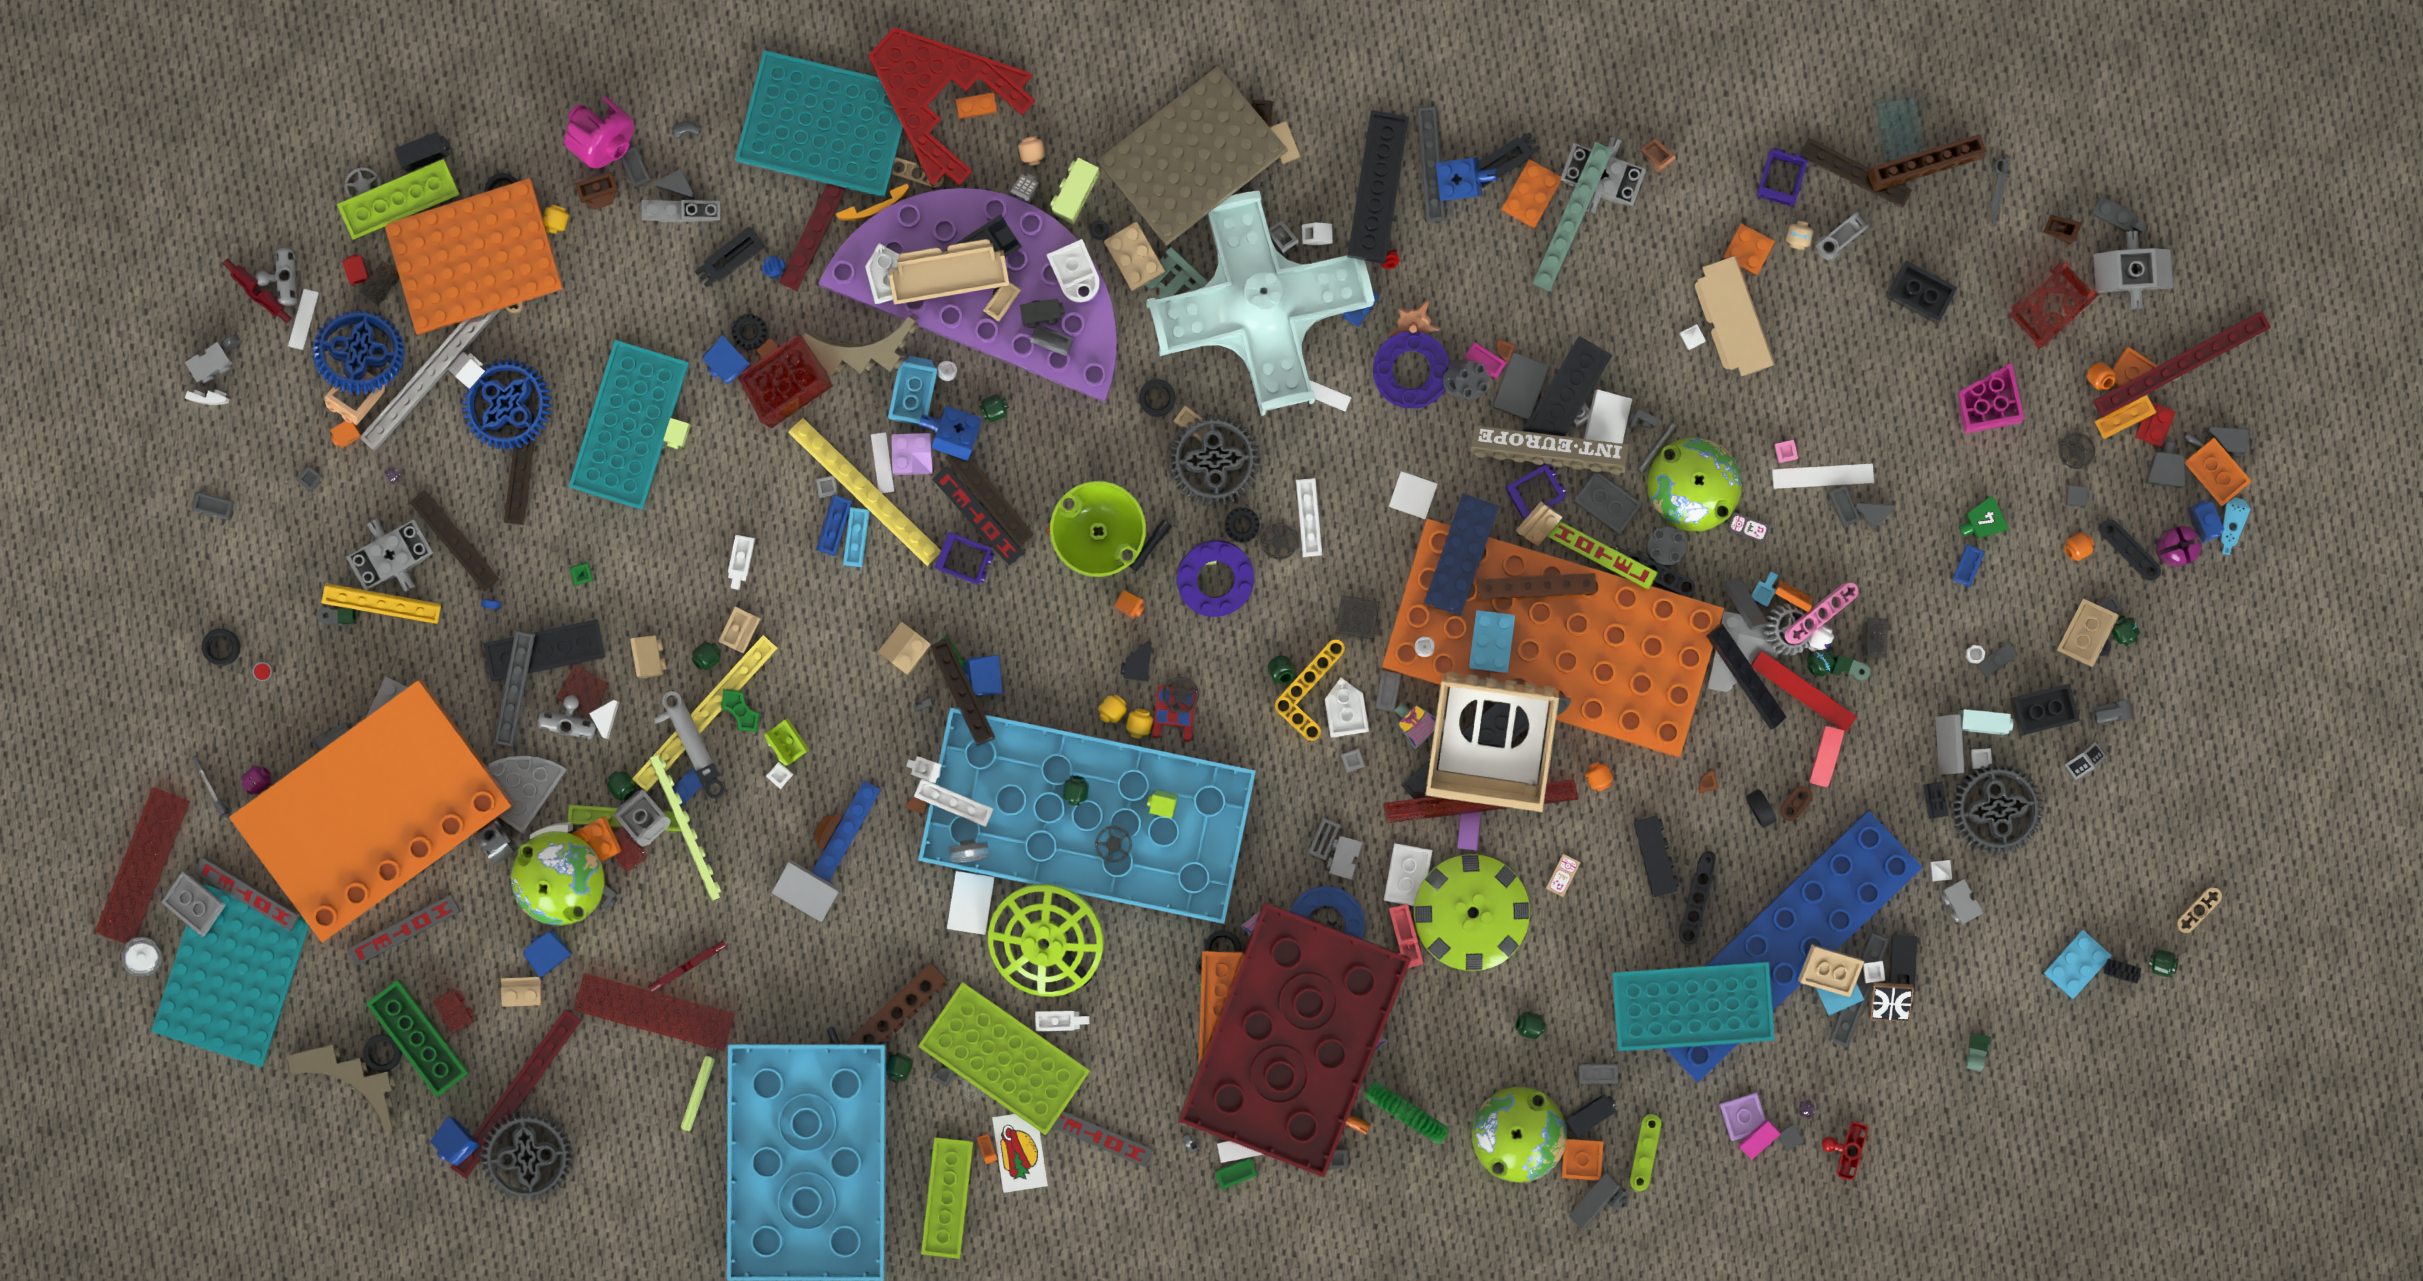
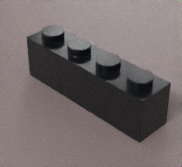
[1633,816,1679,897]

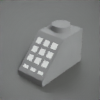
[1011,174,1039,204]

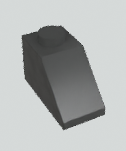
[2206,427,2249,457]

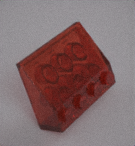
[738,334,833,429]

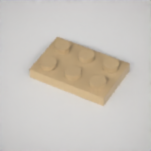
[1104,221,1166,291]
[2057,599,2119,667]
[1798,945,1864,997]

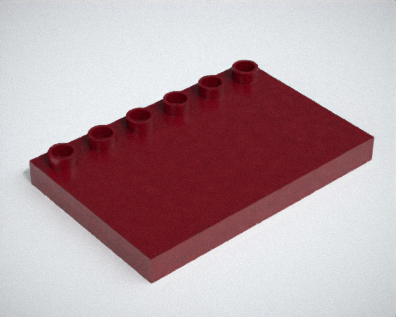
[1178,901,1411,1178]

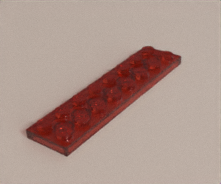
[95,787,190,944]
[574,973,735,1052]

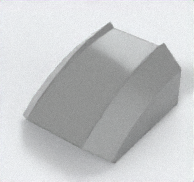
[614,789,671,847]

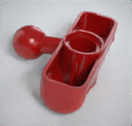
[1821,1122,1868,1180]

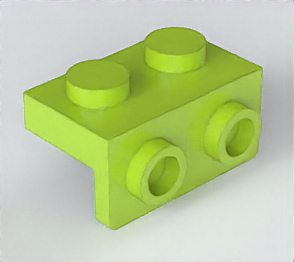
[764,718,810,766]

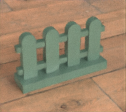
[1145,247,1209,299]

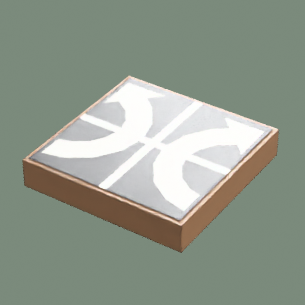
[1870,983,1914,1022]

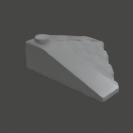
[1707,611,1786,692]

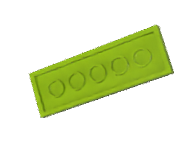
[337,159,460,240]
[921,1137,973,1259]

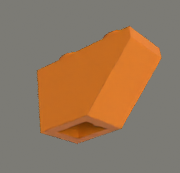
[1114,590,1145,619]

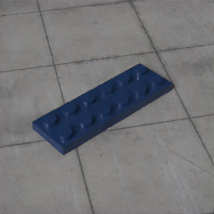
[1424,493,1499,616]

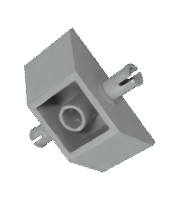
[1560,137,1646,214]
[2093,231,2173,310]
[346,519,433,592]

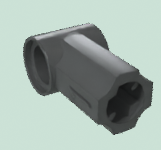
[2093,699,2134,724]
[312,722,351,752]

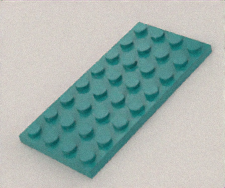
[568,340,689,510]
[1612,962,1775,1051]

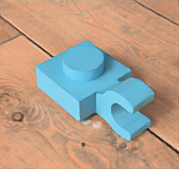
[1751,572,1778,607]

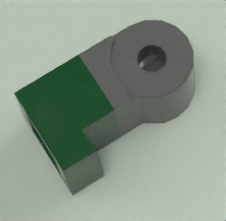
[317,607,356,625]

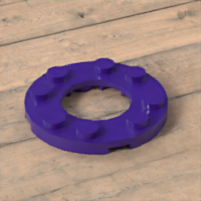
[1373,331,1450,408]
[1176,540,1254,617]

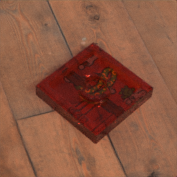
[556,665,609,718]

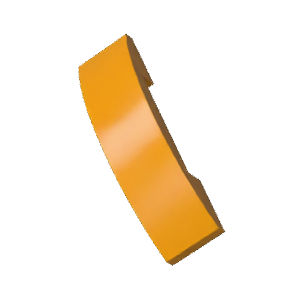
[836,184,910,221]

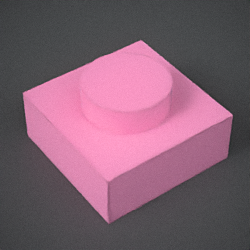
[1774,440,1798,463]

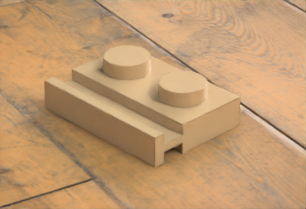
[1516,501,1563,546]
[718,607,761,654]
[501,977,542,1007]

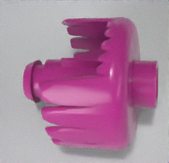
[564,96,634,168]

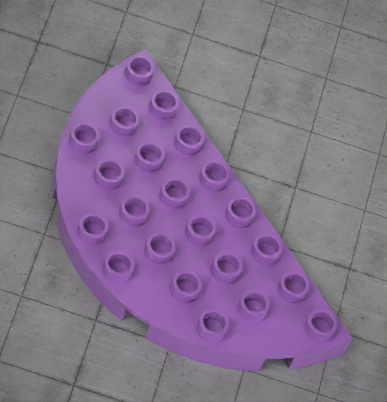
[819,188,1117,403]

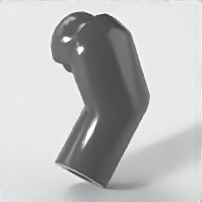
[672,121,702,138]

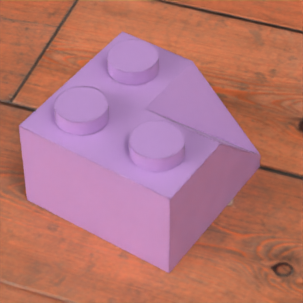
[892,433,933,475]

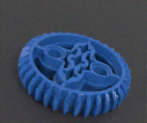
[312,309,405,395]
[462,359,552,450]

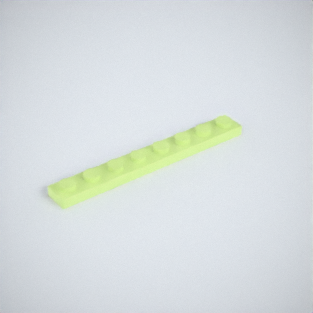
[649,755,721,900]

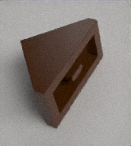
[2043,215,2082,245]

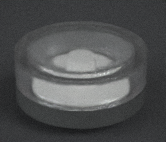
[949,839,990,863]
[121,936,162,978]

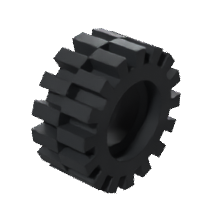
[731,314,767,350]
[1225,507,1260,543]
[2103,959,2142,983]

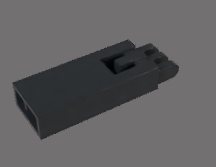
[1479,133,1541,189]
[695,226,765,287]
[1889,935,1917,995]

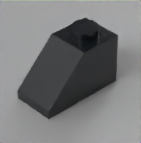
[1121,642,1152,681]

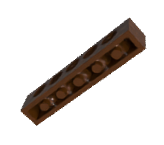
[1868,134,1987,192]
[1477,573,1596,600]
[845,963,947,1044]

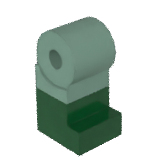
[1831,655,1870,681]
[1966,1033,1991,1071]

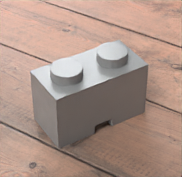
[185,342,233,384]
[1326,836,1362,880]
[1941,879,1983,924]

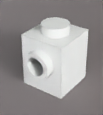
[1302,222,1333,245]

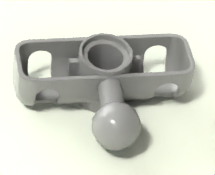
[255,248,297,306]
[537,695,596,739]

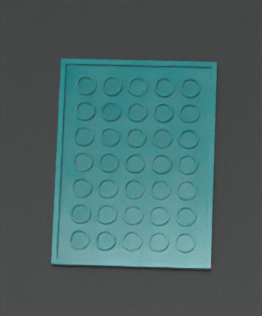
[735,50,903,197]
[151,883,310,1067]

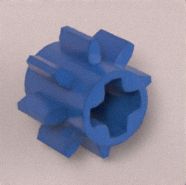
[761,255,786,279]

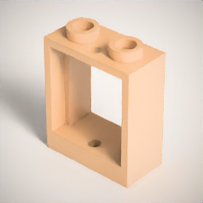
[325,366,385,425]

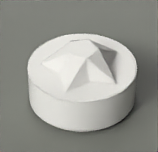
[937,361,957,381]
[1415,637,1435,657]

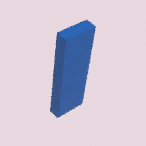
[816,495,852,556]

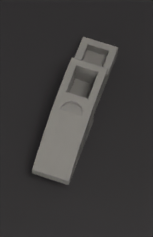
[641,200,720,222]

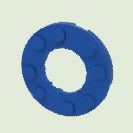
[1290,886,1365,939]

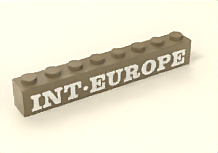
[1471,426,1629,474]

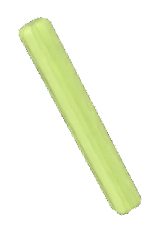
[681,1056,715,1131]

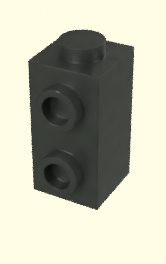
[1020,298,1065,328]

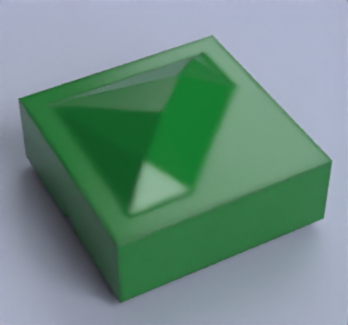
[569,562,593,586]

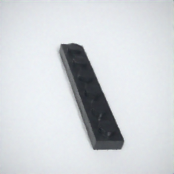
[1706,624,1787,730]

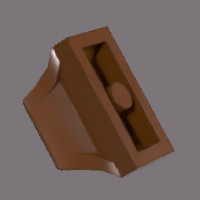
[575,172,618,210]
[813,813,843,850]

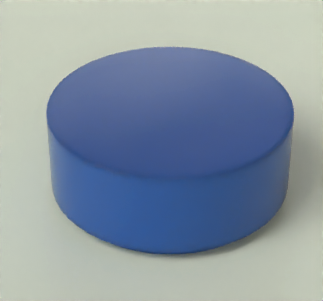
[481,599,501,609]

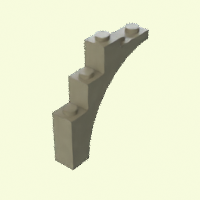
[795,314,920,375]
[287,1044,397,1132]

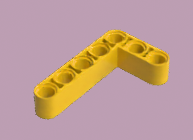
[1275,640,1345,741]

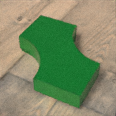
[721,688,760,732]

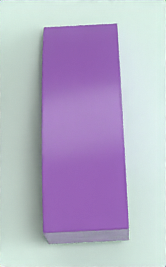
[1457,801,1481,850]

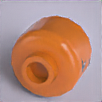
[2087,362,2116,391]
[2064,532,2094,561]
[1585,761,1613,792]

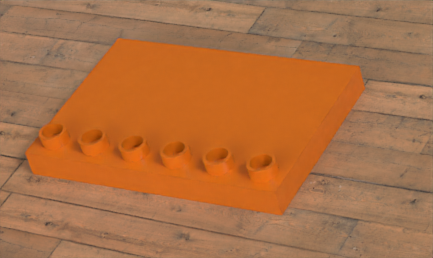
[229,679,514,943]

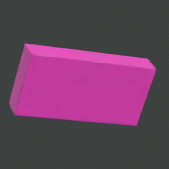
[1464,342,1507,379]
[1738,1119,1781,1160]

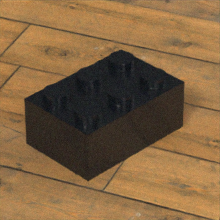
[1885,261,1958,324]
[2010,683,2080,736]

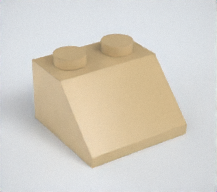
[878,622,931,676]
[630,635,667,679]

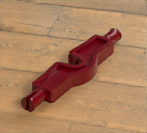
[223,258,292,324]
[648,940,727,993]

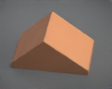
[1640,138,1676,173]

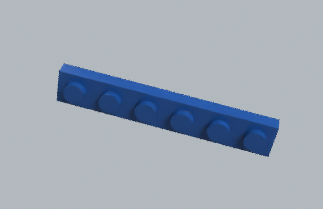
[812,780,881,882]

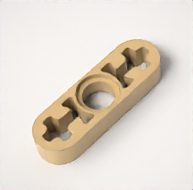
[2176,888,2222,933]

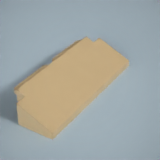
[889,239,1009,305]
[1695,256,1775,376]

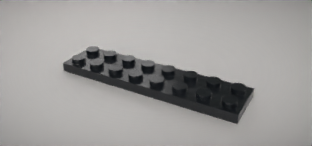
[1347,110,1409,264]
[1401,683,1529,813]

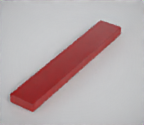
[1751,650,1857,732]

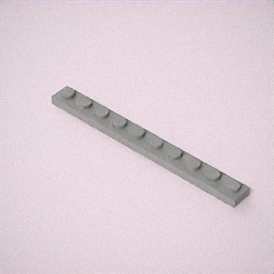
[359,309,501,451]

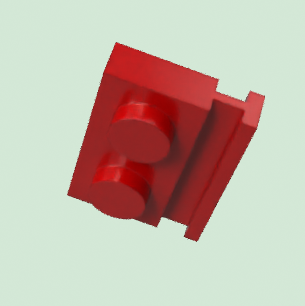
[2135,402,2176,448]

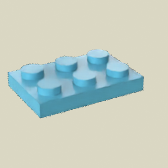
[1469,610,1515,673]
[2044,930,2112,999]

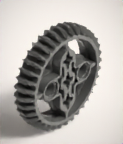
[1169,414,1260,505]
[1952,763,2044,855]
[480,1110,573,1202]

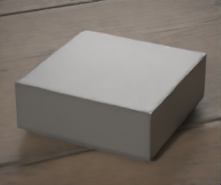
[816,476,839,498]
[1341,748,1365,773]

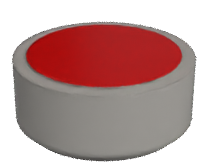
[252,662,273,682]

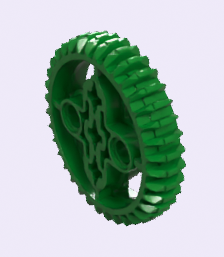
[1365,1082,1449,1144]

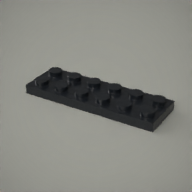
[1523,335,1613,437]
[483,619,606,682]

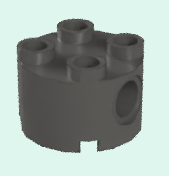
[1443,360,1489,400]
[1646,527,1686,566]
[474,818,518,865]

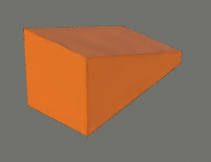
[977,1134,998,1164]

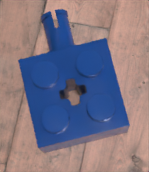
[1436,157,1498,201]
[919,406,982,461]

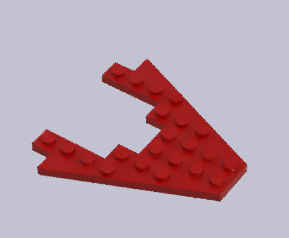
[868,27,1035,187]

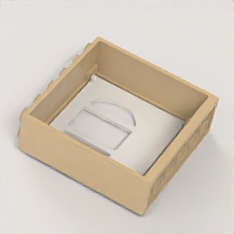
[1426,672,1559,812]

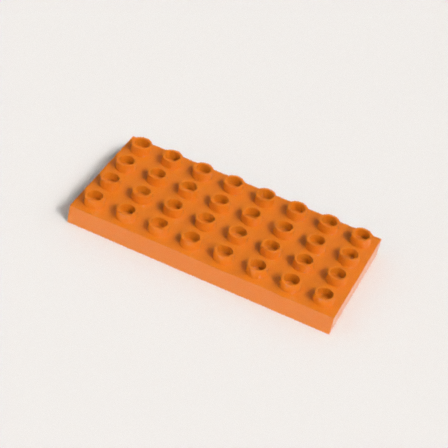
[1381,519,1724,758]

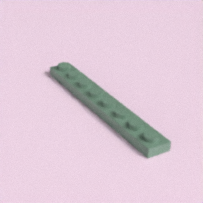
[1532,141,1613,291]

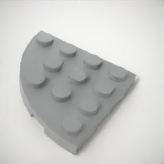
[486,756,568,834]

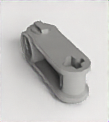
[1816,211,1870,261]

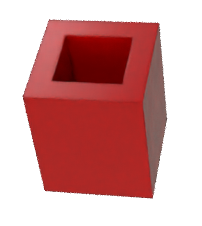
[342,254,371,286]

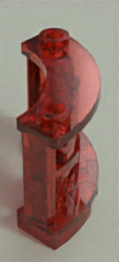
[2008,262,2099,350]

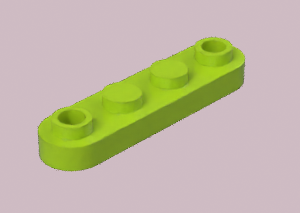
[1629,1114,1661,1191]

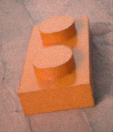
[956,92,997,119]

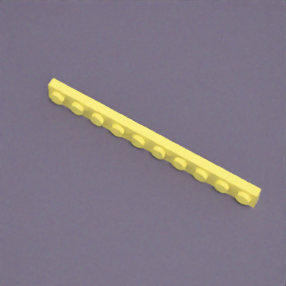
[788,418,941,566]
[632,635,778,792]

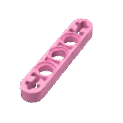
[1785,583,1858,644]

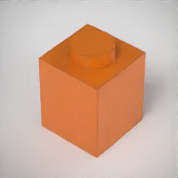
[330,421,362,448]

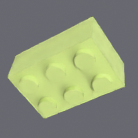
[1050,158,1100,225]

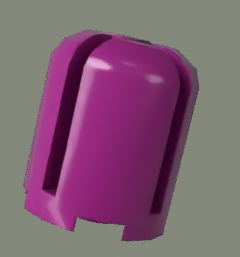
[2156,526,2202,567]

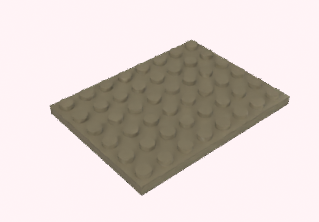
[1096,66,1288,246]

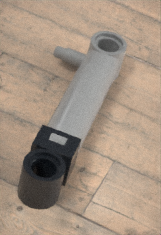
[653,691,726,799]

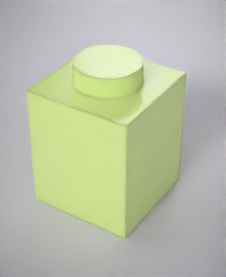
[663,418,691,449]

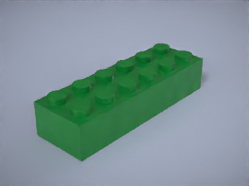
[366,980,471,1097]

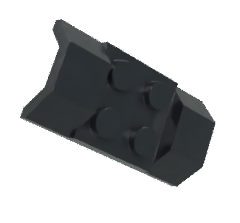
[943,215,1022,259]

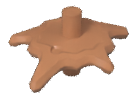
[1389,300,1440,337]

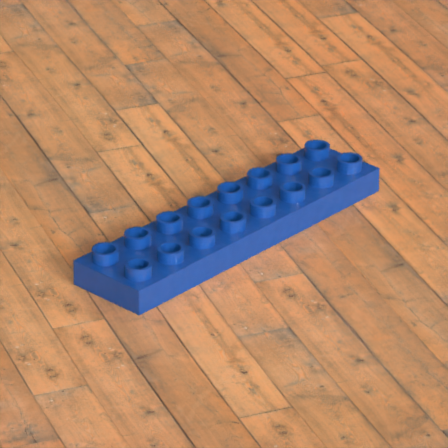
[1664,811,1923,1082]

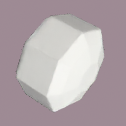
[1965,645,1985,664]

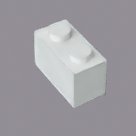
[448,352,485,389]

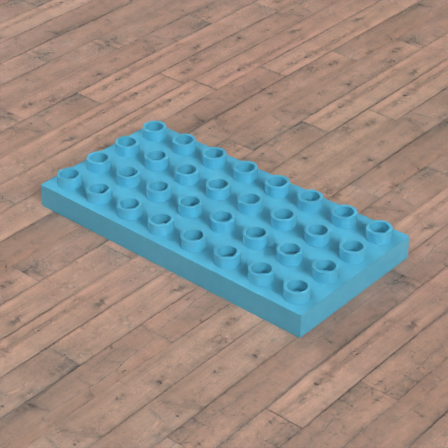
[918,708,1256,924]

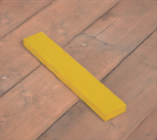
[321,583,441,624]

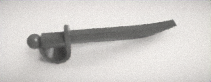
[1990,154,2010,227]
[192,756,231,821]

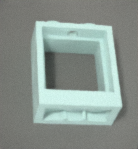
[1958,709,2013,735]

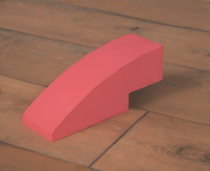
[1809,726,1844,788]
[1389,904,1423,968]

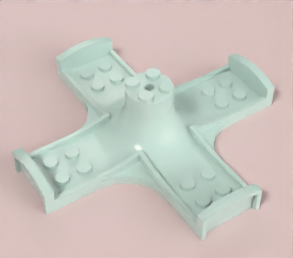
[1146,191,1375,416]

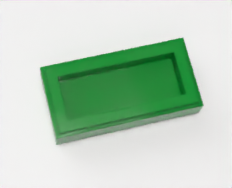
[1214,1157,1258,1190]

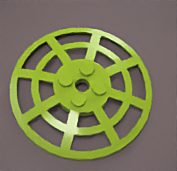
[988,884,1104,997]

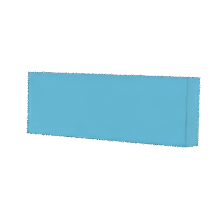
[843,507,870,567]

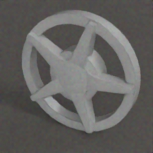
[345,168,381,198]

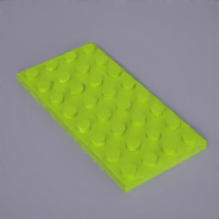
[918,982,1090,1135]

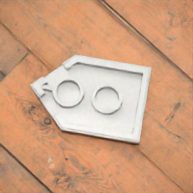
[865,243,900,304]
[1325,678,1369,738]

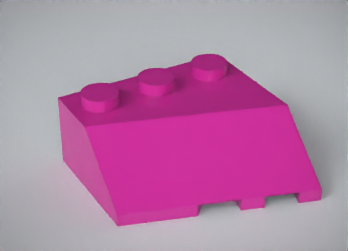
[1958,362,2024,434]

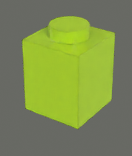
[1147,790,1178,818]

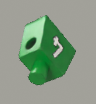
[1959,496,2009,539]

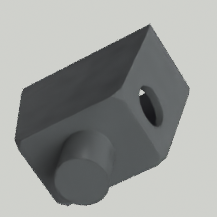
[2145,442,2185,488]

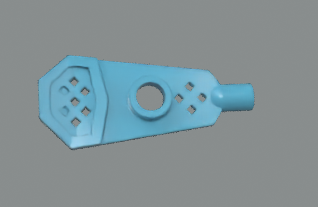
[2221,497,2251,555]

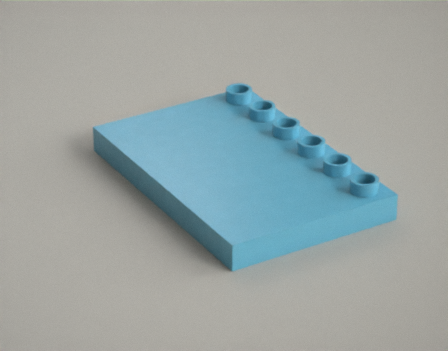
[727,1044,886,1281]

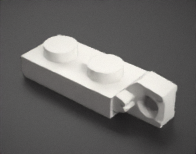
[728,535,755,590]
[906,756,941,783]
[1035,1011,1090,1031]

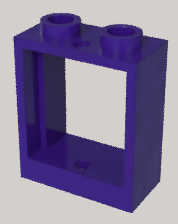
[1756,148,1808,207]
[1505,464,1566,521]
[934,532,995,586]

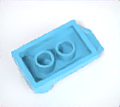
[888,356,938,426]

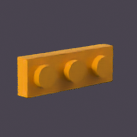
[2094,395,2156,439]

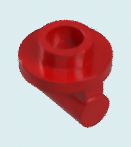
[1380,249,1399,269]

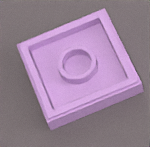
[1719,1092,1766,1141]

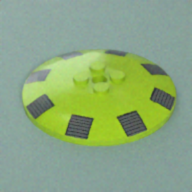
[1413,854,1530,971]

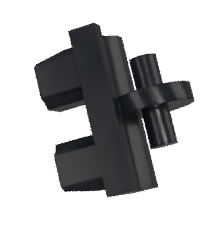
[1923,781,1948,819]

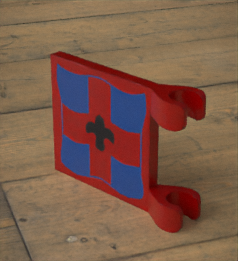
[1152,686,1196,742]

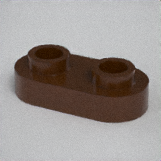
[1780,786,1812,821]

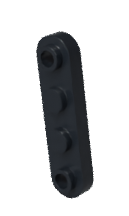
[2099,520,2161,581]

